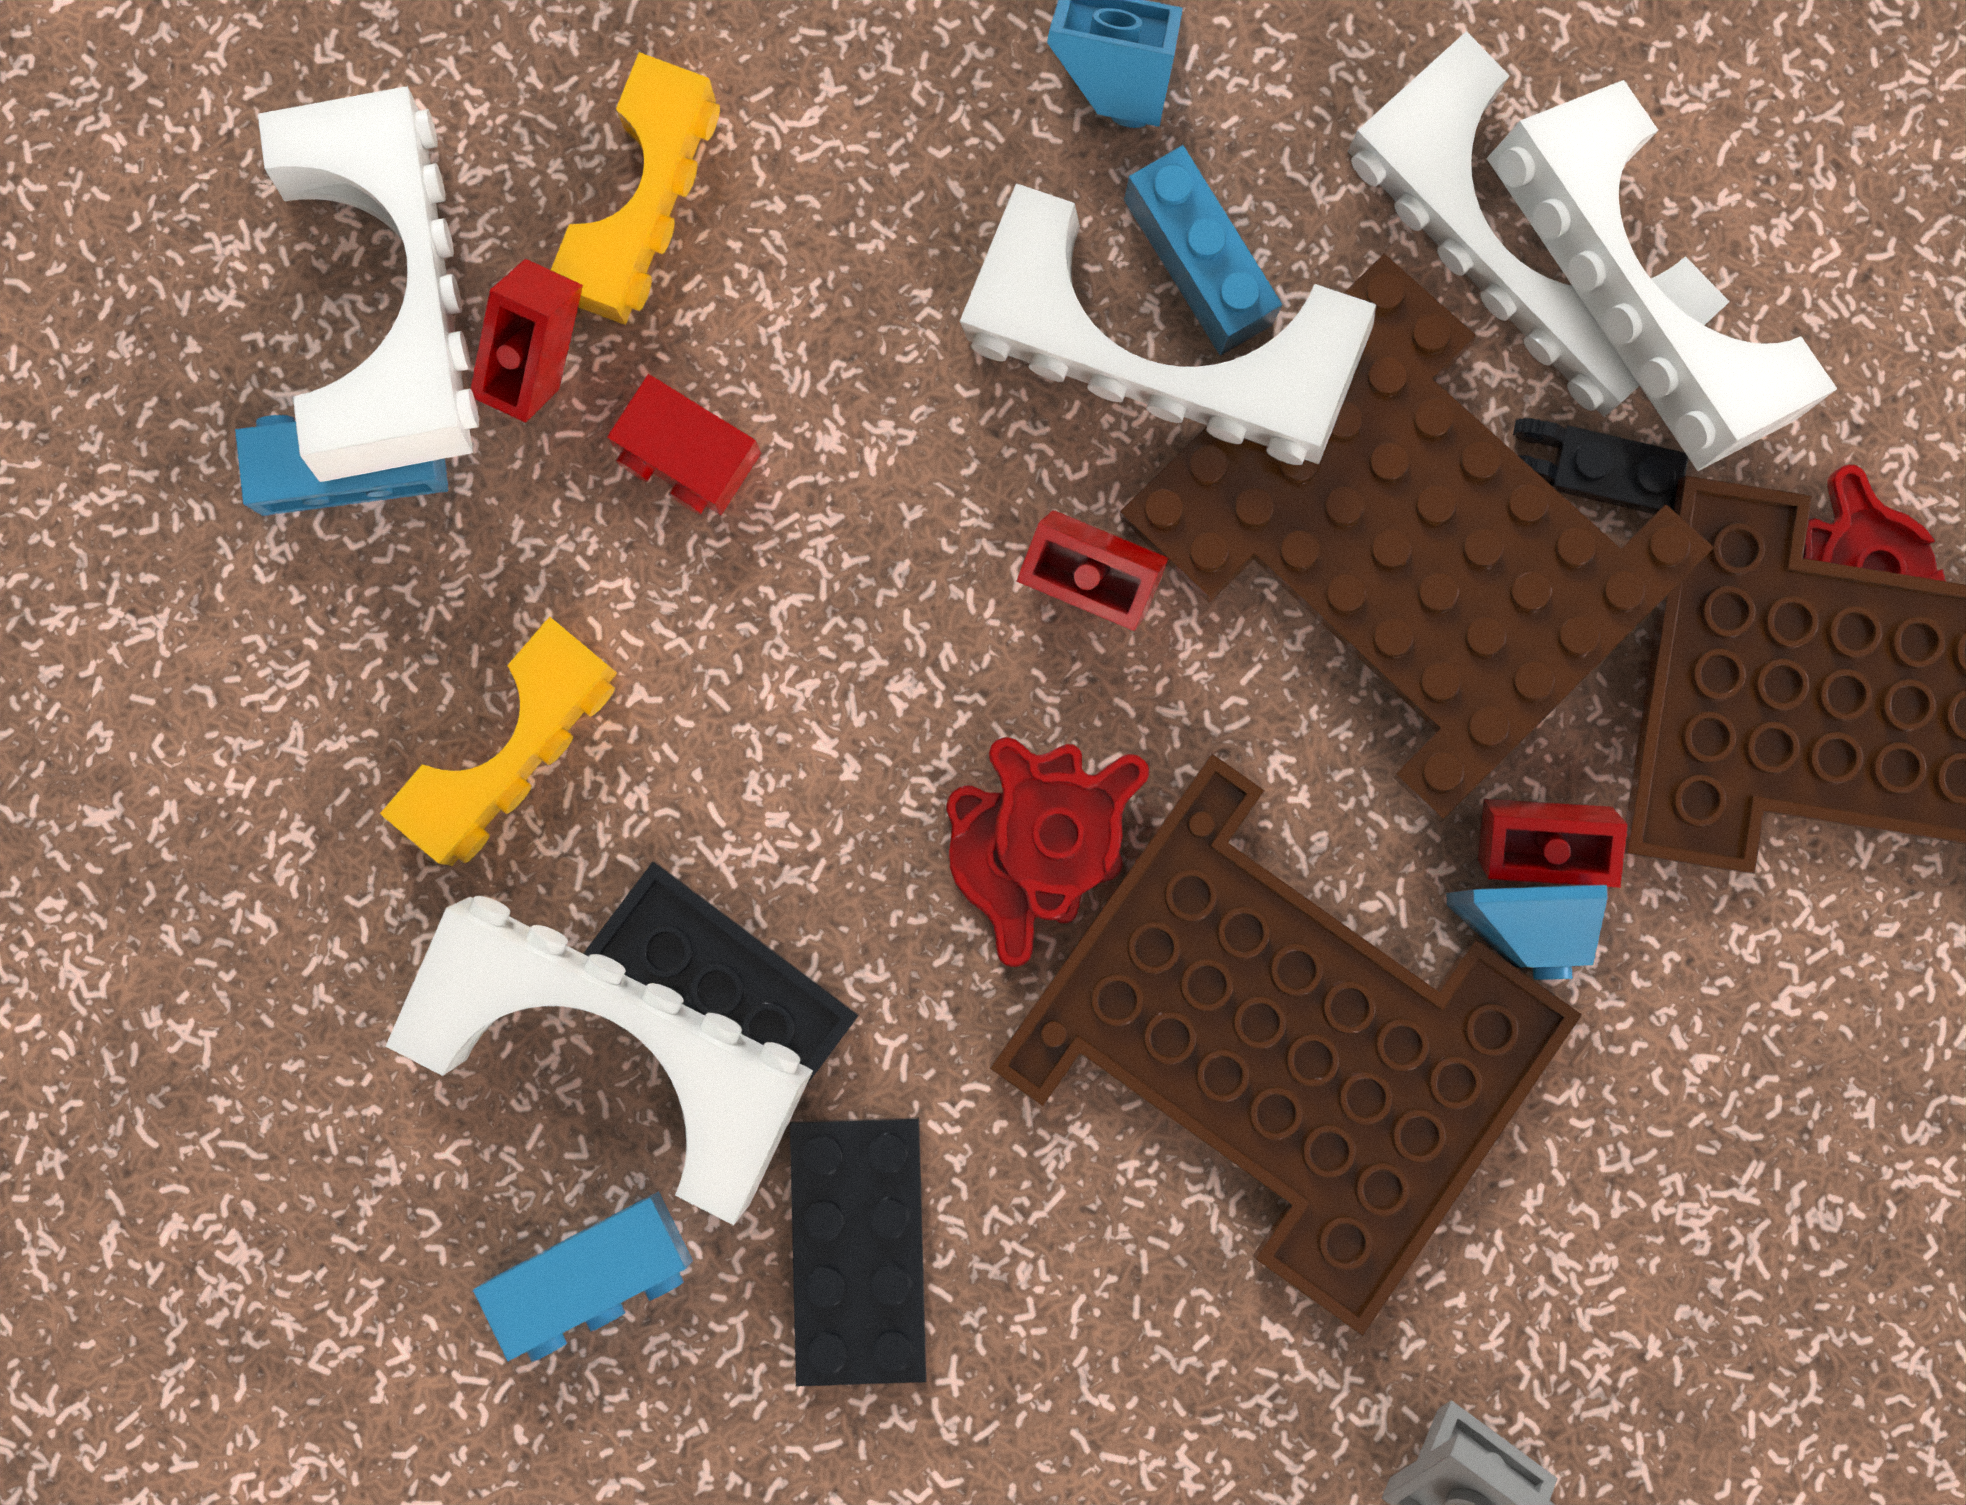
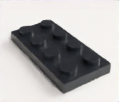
[583,861,859,1088]
[790,1117,927,1386]

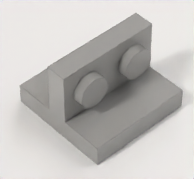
[1382,1400,1558,1505]

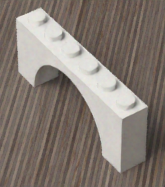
[1348,31,1730,417]
[1486,80,1837,471]
[258,86,479,482]
[960,183,1376,465]
[385,896,813,1225]

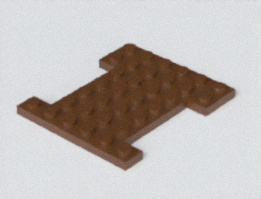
[1120,253,1714,823]
[1625,475,1966,874]
[990,754,1582,1336]

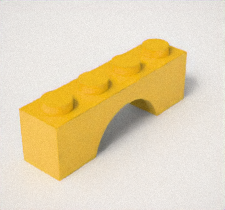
[551,52,720,325]
[380,616,617,866]

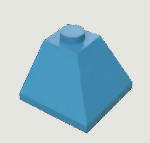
[1047,0,1183,128]
[1446,885,1608,980]

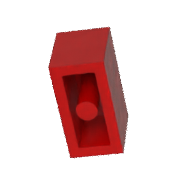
[470,258,583,423]
[607,374,761,516]
[1016,510,1169,631]
[1478,799,1628,888]

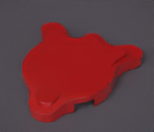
[1803,464,1946,581]
[989,737,1149,920]
[946,785,1123,967]

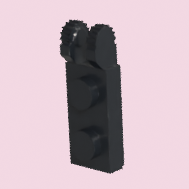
[1513,418,1689,514]

